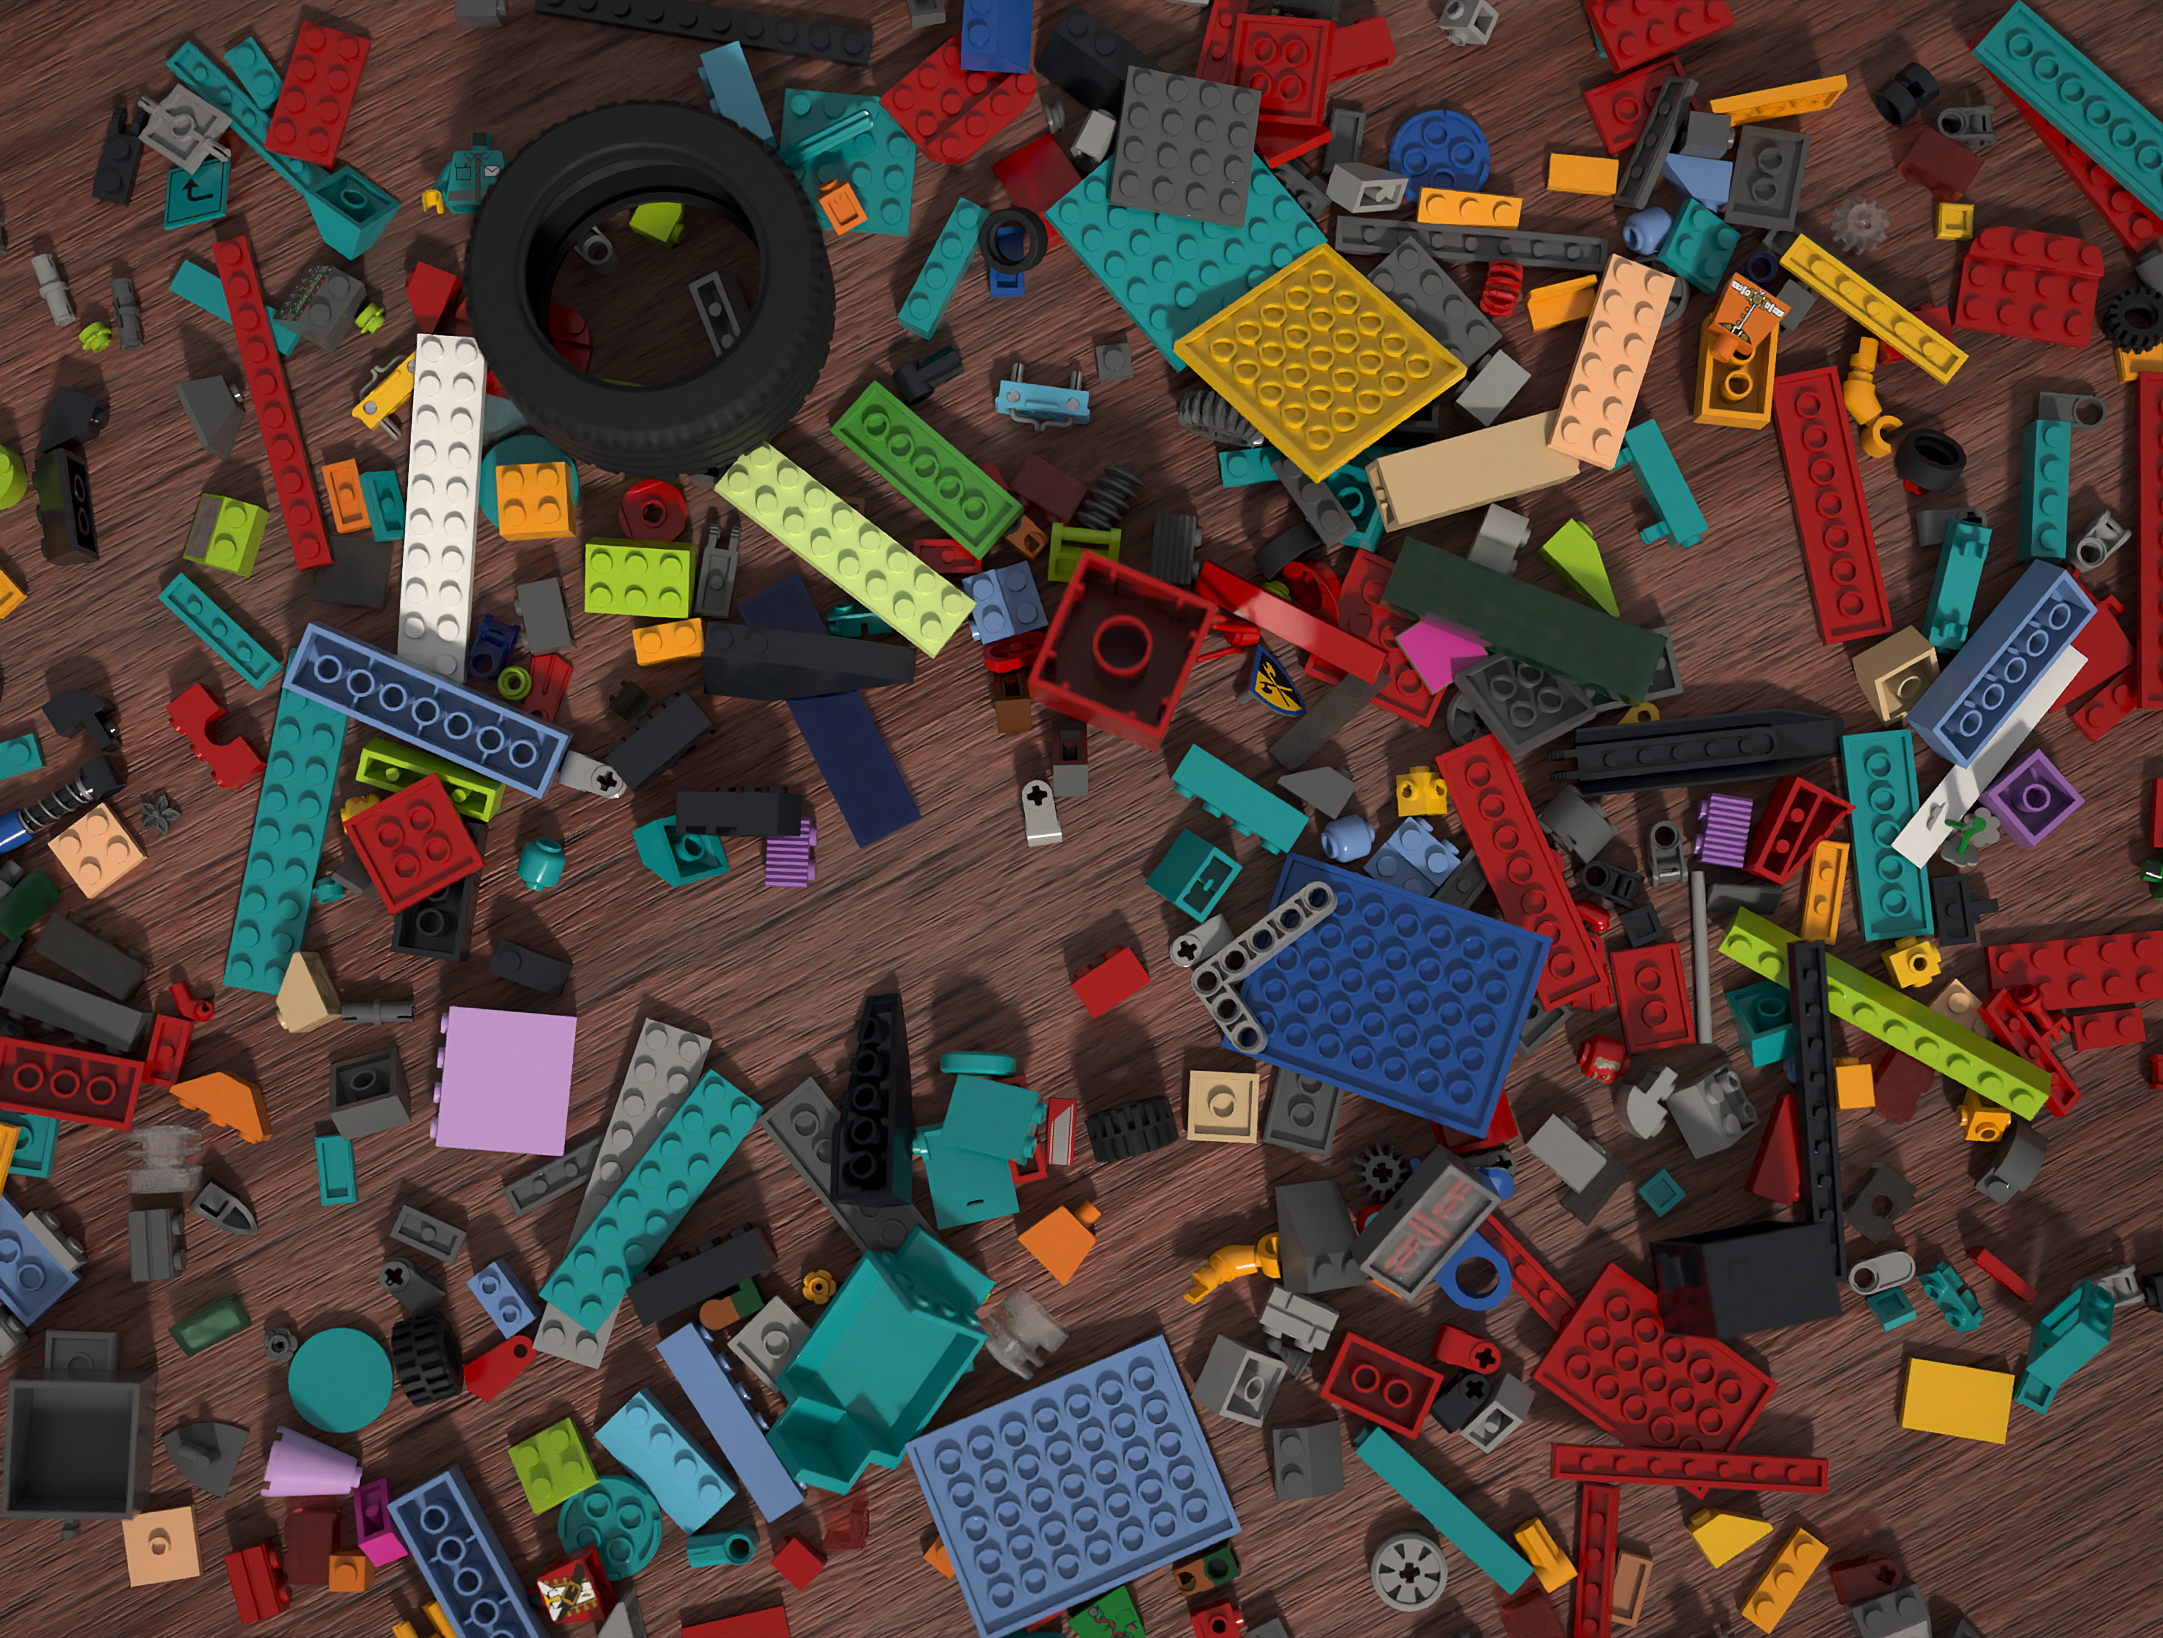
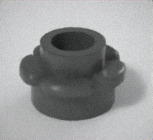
[263,1327,298,1362]

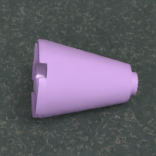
[260,1425,363,1497]

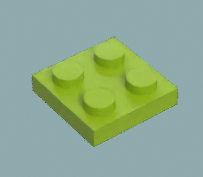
[508,1417,600,1515]

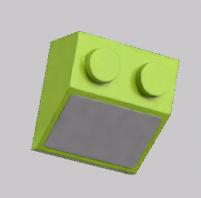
[183,493,270,578]

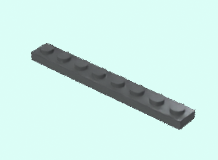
[1334,216,1609,275]

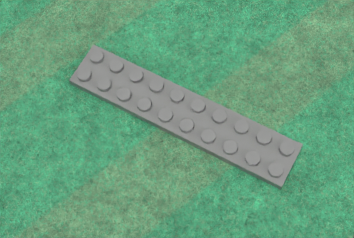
[532,1017,712,1369]

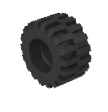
[1085,1095,1180,1163]
[391,1310,464,1408]

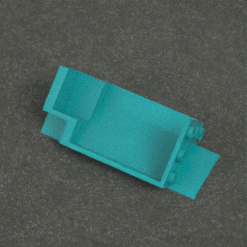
[765,1224,997,1495]

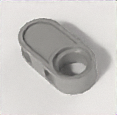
[1845,1250,1915,1295]

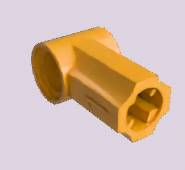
[1513,1517,1578,1593]

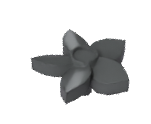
[140,794,182,836]

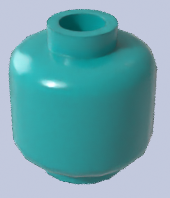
[516,837,567,891]

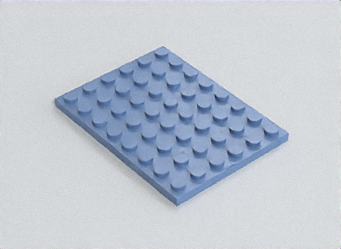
[904,1334,1242,1638]

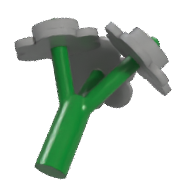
[1926,802,2001,867]

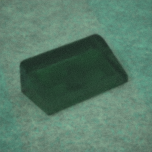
[0,866,62,942]
[168,1294,252,1357]

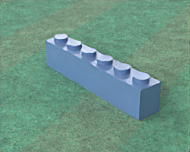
[656,1318,808,1523]

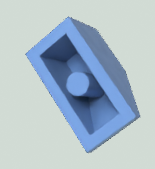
[1660,153,1733,214]

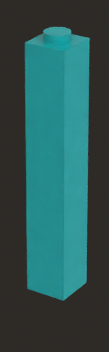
[1352,1422,1534,1596]

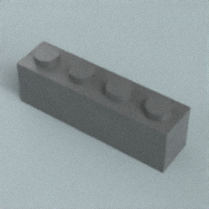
[0,966,153,1056]

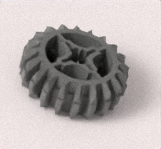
[1177,389,1265,448]

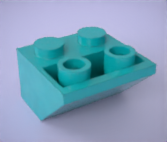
[1145,828,1243,924]

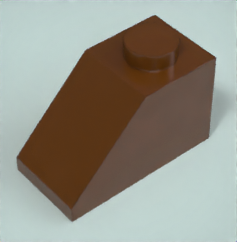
[993,666,1032,733]

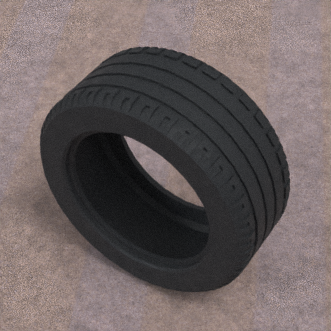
[463,98,836,479]

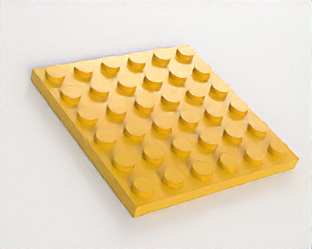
[1173,243,1467,484]

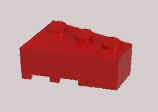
[1738,776,1856,885]

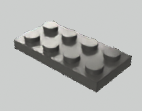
[1365,235,1503,369]

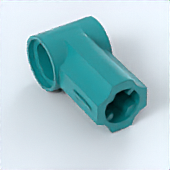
[687,1526,760,1568]

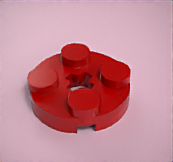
[618,479,689,542]

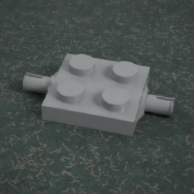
[138,84,233,175]

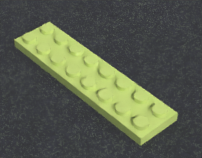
[714,441,977,659]

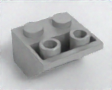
[1665,1061,1760,1159]

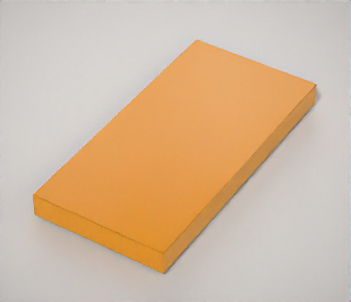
[1703,74,1848,128]

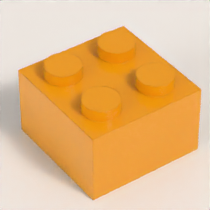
[496,462,576,541]

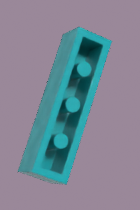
[897,197,991,342]
[2018,420,2071,564]
[1170,744,1310,856]

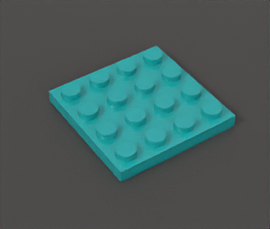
[780,89,917,237]

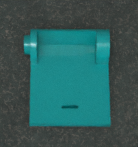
[913,1121,1020,1230]

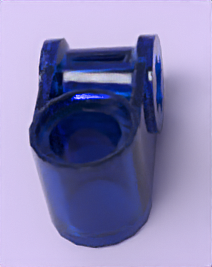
[466,613,521,683]

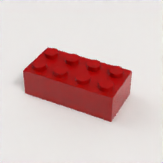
[0,1034,146,1131]

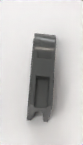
[2033,391,2107,432]

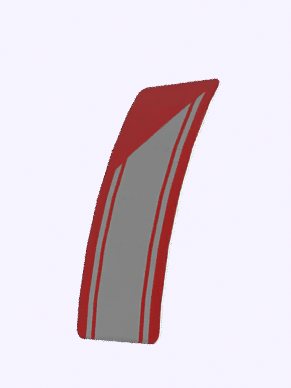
[1046,1098,1077,1165]

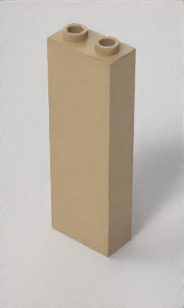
[1365,408,1580,533]

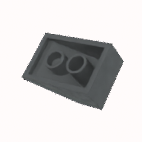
[1275,1179,1366,1293]

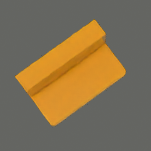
[1524,274,1597,332]

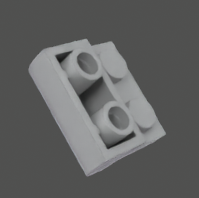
[1614,1065,1678,1139]

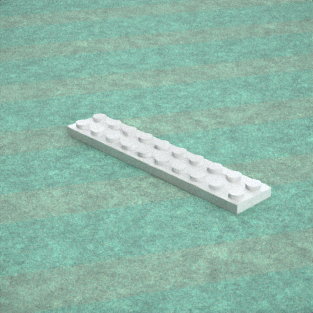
[397,334,487,683]

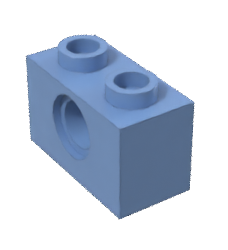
[466,1258,543,1339]

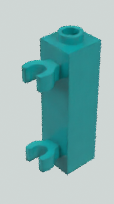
[1607,418,1709,549]
[1921,518,1992,654]

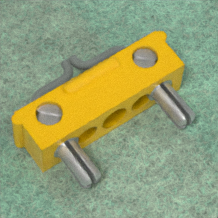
[352,349,417,440]

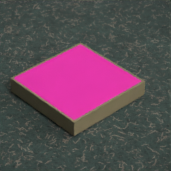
[1394,600,1490,696]

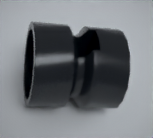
[1873,62,1940,127]

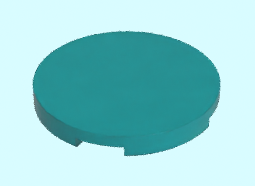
[479,435,580,528]
[288,1327,394,1433]
[558,1474,663,1581]

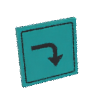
[163,156,231,230]

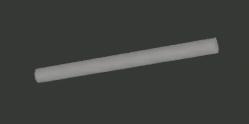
[1691,871,1712,1043]

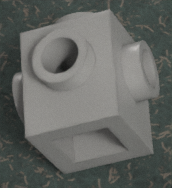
[1437,0,1500,46]

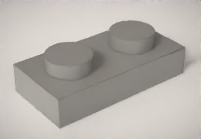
[21,1210,88,1272]

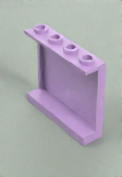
[430,1006,577,1156]

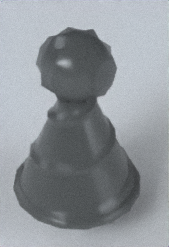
[1264,1336,1315,1380]

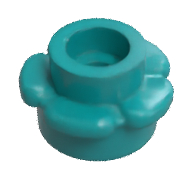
[312,876,346,904]

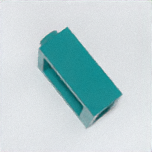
[2025,1279,2115,1390]

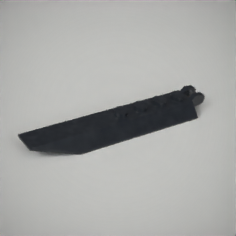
[1547,708,1845,798]

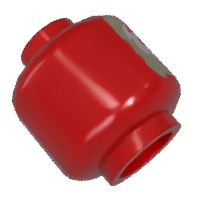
[1576,1034,1631,1084]

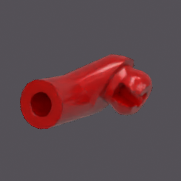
[1574,900,1610,932]
[169,981,215,1022]

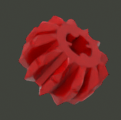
[1478,258,1523,317]

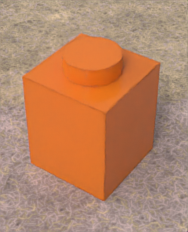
[329,1548,375,1592]

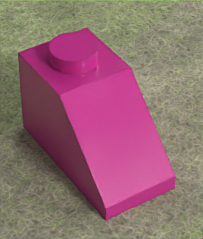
[353,1477,409,1567]

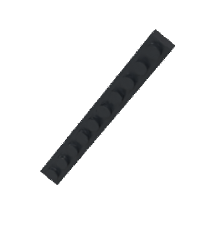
[534,0,874,69]
[1787,938,1848,1283]

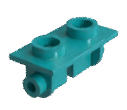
[827,602,894,638]
[1916,1260,1984,1333]

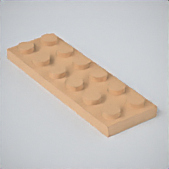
[1546,253,1676,470]

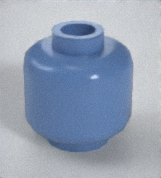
[1623,206,1674,256]
[1321,814,1375,863]

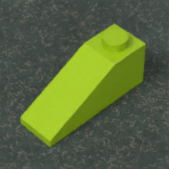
[629,202,687,250]
[1537,518,1620,624]

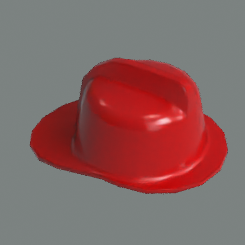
[1283,560,1342,625]

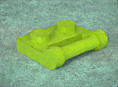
[1048,522,1122,582]

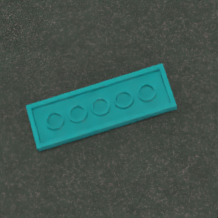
[1839,729,1934,941]

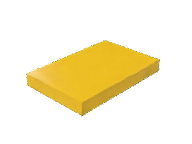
[1898,1357,2015,1444]

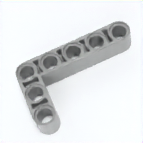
[1191,881,1338,1054]

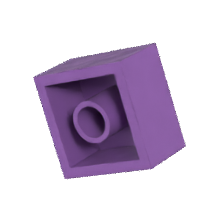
[1977,749,2085,848]

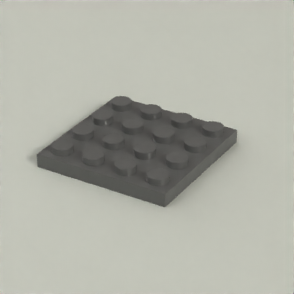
[1107,65,1262,229]

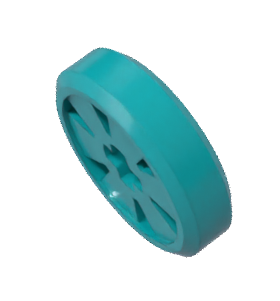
[940,1051,1017,1077]

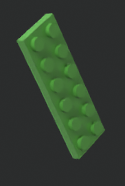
[830,380,1025,561]

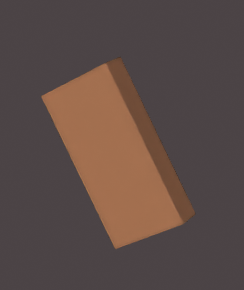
[1612,1548,1654,1628]

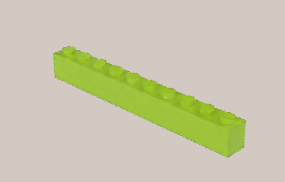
[1718,906,2052,1121]

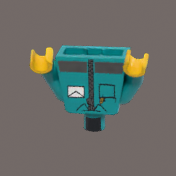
[422,132,510,214]

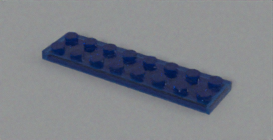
[736,573,922,849]

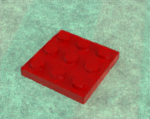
[1228,13,1336,127]
[342,772,486,915]

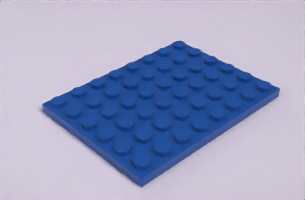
[1221,851,1553,1139]

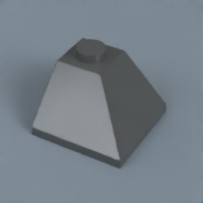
[174,375,246,460]

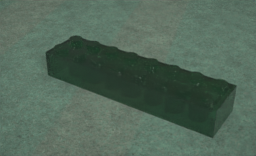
[1379,536,1668,708]

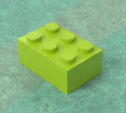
[585,537,696,619]

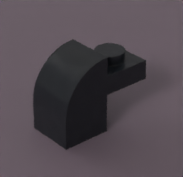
[41,690,123,753]

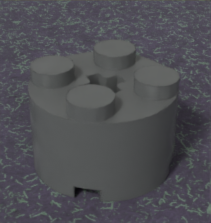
[1537,783,1619,865]

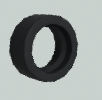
[979,206,1048,275]
[1895,428,1967,491]
[1253,520,1320,580]

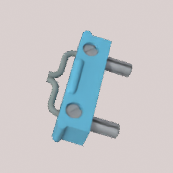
[995,363,1090,432]

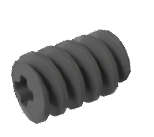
[1074,465,1146,531]

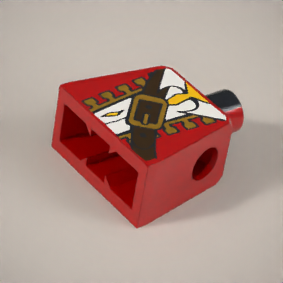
[527,1543,618,1624]

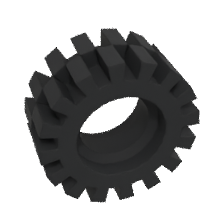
[2102,287,2163,354]

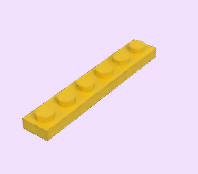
[1779,233,1969,386]

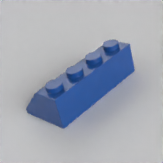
[961,0,1033,74]

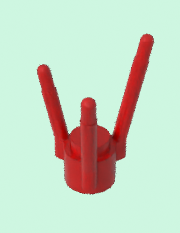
[1196,613,1260,662]

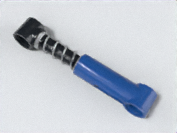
[0,754,128,857]

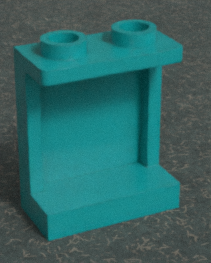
[939,1073,1047,1166]

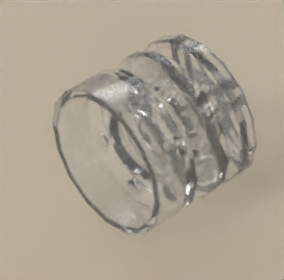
[126,1124,203,1193]
[981,1286,1069,1381]

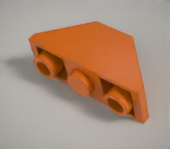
[169,1071,273,1144]

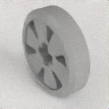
[1370,1531,1448,1612]

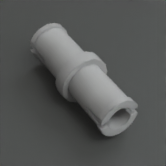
[30,254,77,326]

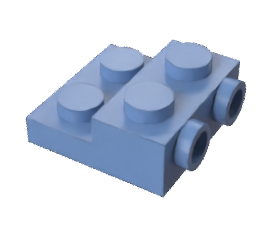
[959,560,1048,648]
[1361,816,1461,897]

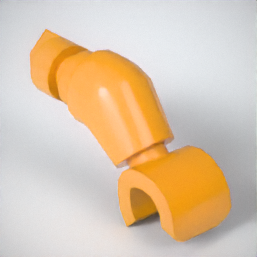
[1842,337,1903,458]
[1183,1232,1282,1304]

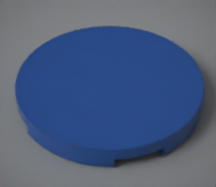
[1388,109,1490,206]

